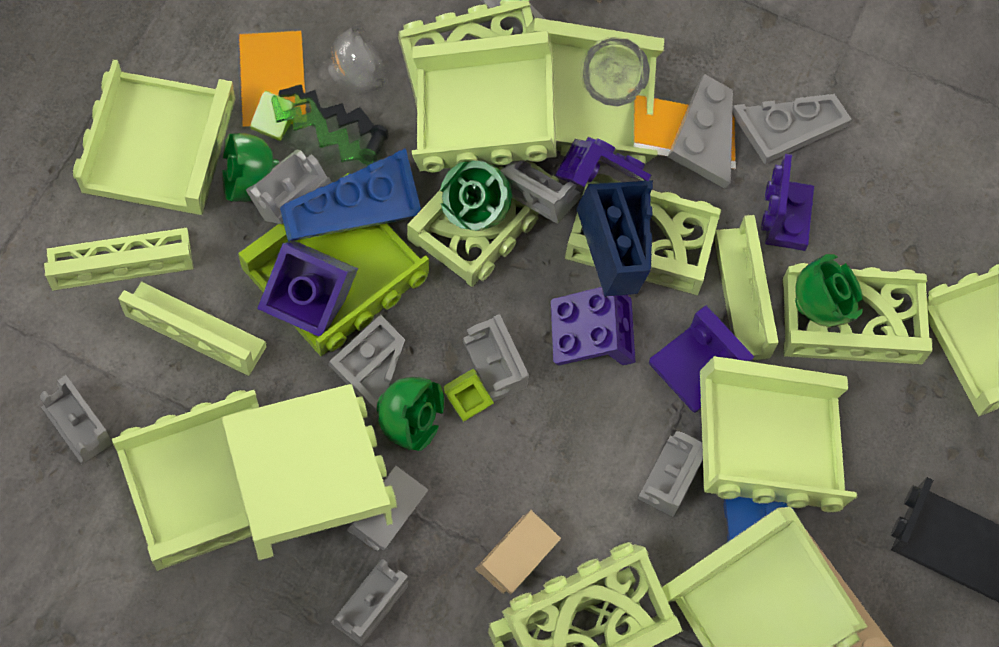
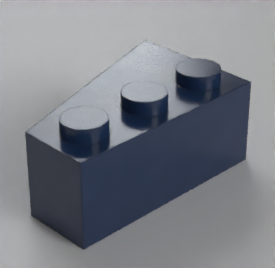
[576,180,653,297]

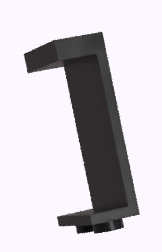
[890,477,999,603]

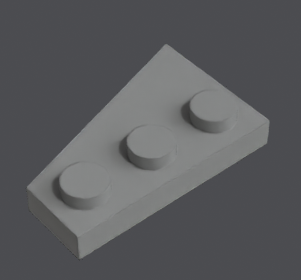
[667,74,733,188]
[732,94,852,164]

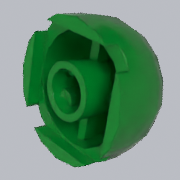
[222,133,279,202]
[440,160,512,231]
[795,254,863,327]
[376,376,444,451]

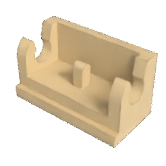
[475,510,561,594]

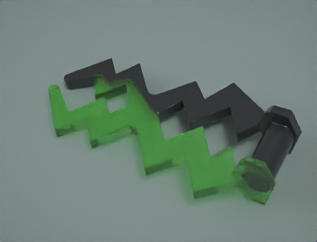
[271,84,389,166]

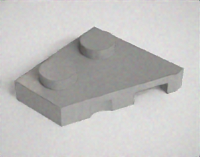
[328,314,405,414]

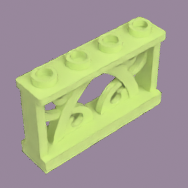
[398,0,533,107]
[407,160,559,287]
[565,174,721,295]
[783,263,932,364]
[502,542,683,647]

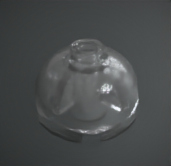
[328,24,389,93]
[579,36,650,106]

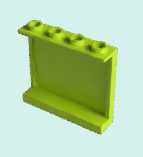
[238,173,429,356]

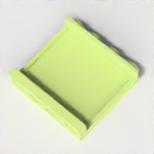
[526,18,664,164]
[412,31,556,172]
[73,60,235,215]
[927,264,999,416]
[700,356,857,512]
[222,384,397,560]
[112,390,259,571]
[662,507,867,647]

